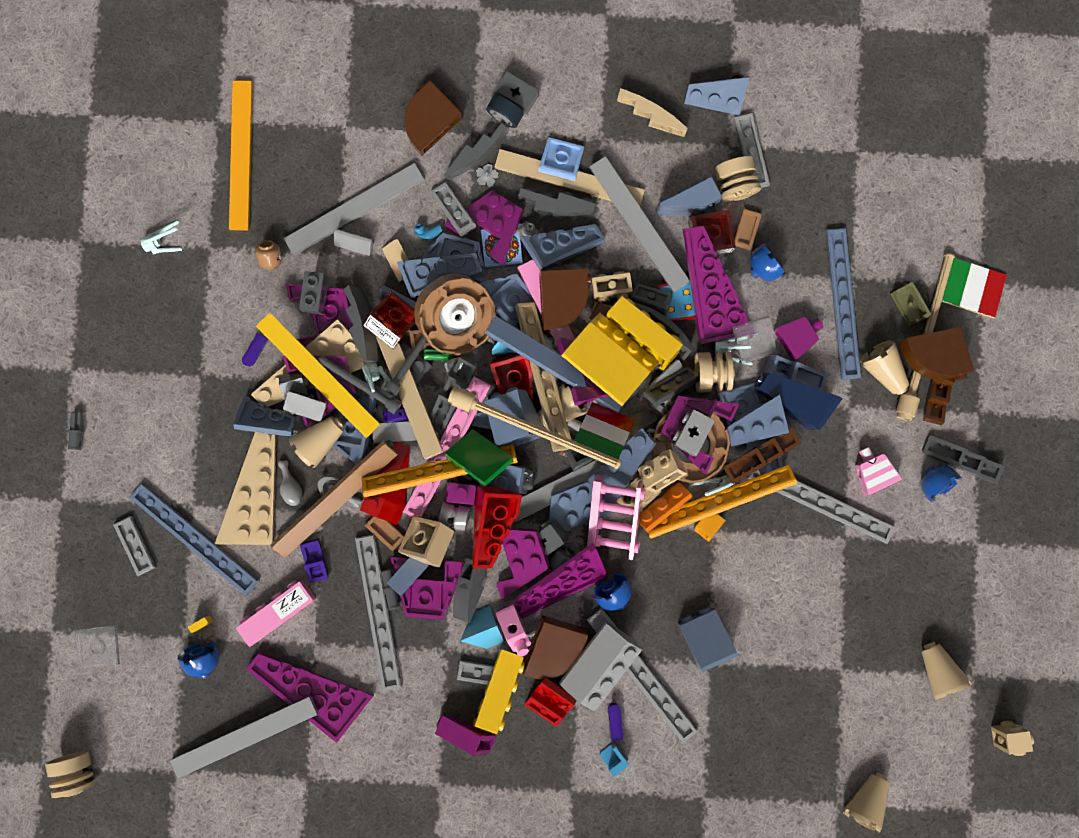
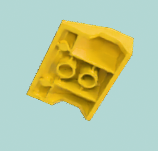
[561,313,659,406]

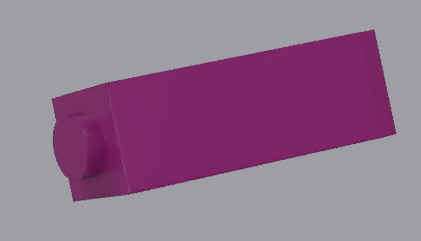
[435,715,497,755]

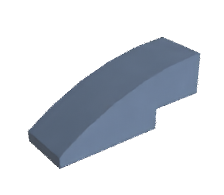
[763,355,828,391]

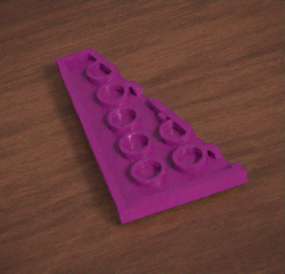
[683,226,755,344]
[497,543,608,619]
[246,653,374,743]

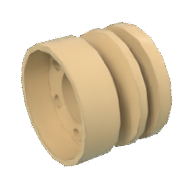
[714,156,761,201]
[694,351,735,393]
[45,751,95,798]

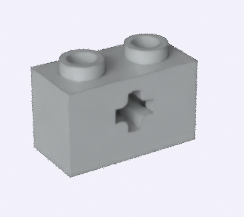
[672,410,715,456]

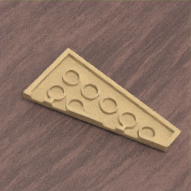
[251,319,368,407]
[215,432,276,545]

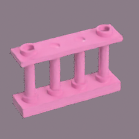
[587,474,646,560]

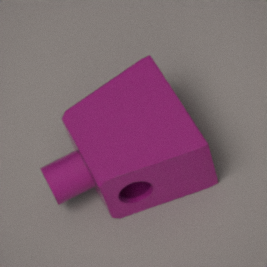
[773,317,823,361]
[444,482,478,505]

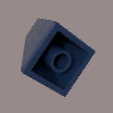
[753,373,842,430]

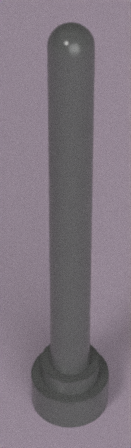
[383,335,427,396]
[318,356,402,415]

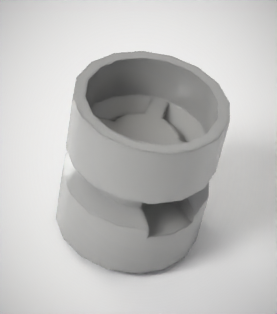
[438,501,470,531]

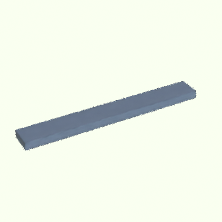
[826,228,861,380]
[485,316,621,412]
[129,483,260,596]

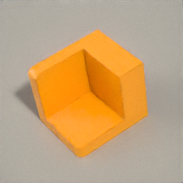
[694,514,726,542]

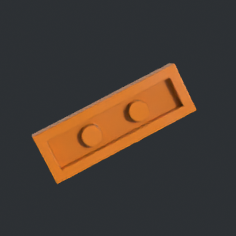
[639,482,692,533]

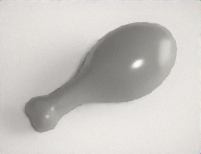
[278,460,302,506]
[317,476,363,508]

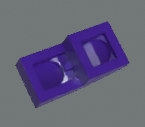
[300,538,329,583]

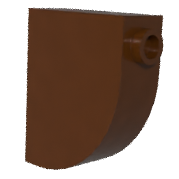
[404,81,463,156]
[539,269,591,331]
[899,327,975,381]
[523,615,589,679]

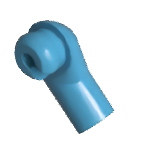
[414,223,443,240]

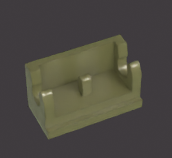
[890,282,931,327]

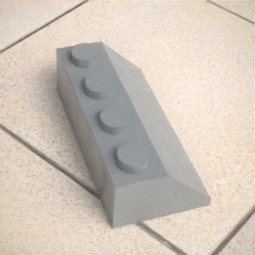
[559,622,642,711]

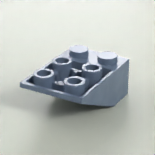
[656,177,722,215]

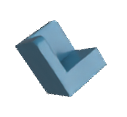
[599,742,629,777]

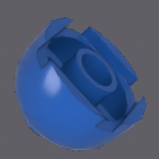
[749,243,786,282]
[921,465,962,503]
[592,573,632,611]
[177,641,219,678]

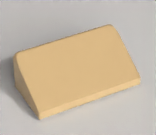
[382,238,409,282]

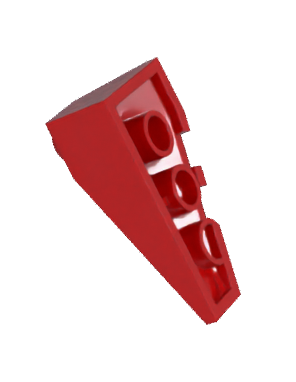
[490,353,533,403]
[360,441,410,525]
[472,486,522,569]

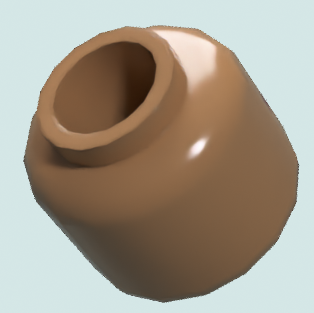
[255,240,282,271]

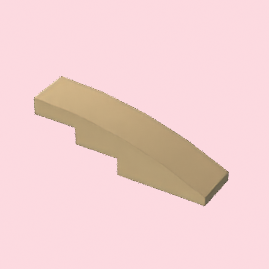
[617,88,687,137]

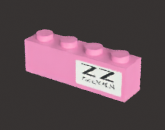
[236,580,316,647]

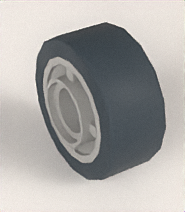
[486,95,524,128]

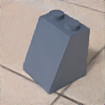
[484,387,545,447]
[678,606,739,672]

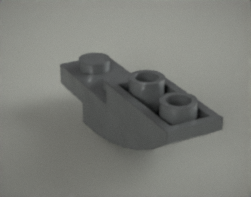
[518,187,596,217]
[453,550,486,624]

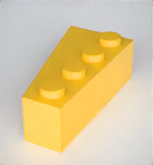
[606,296,683,372]
[473,649,525,734]

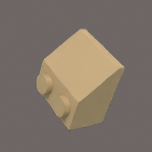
[398,516,454,567]

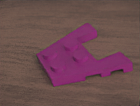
[444,190,523,265]
[286,283,354,347]
[557,337,609,406]
[283,356,357,428]
[660,396,739,474]
[496,528,550,599]
[391,557,465,620]

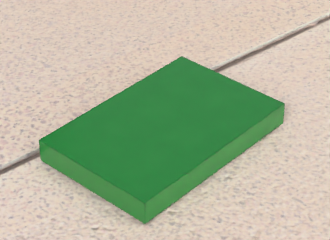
[445,429,514,486]

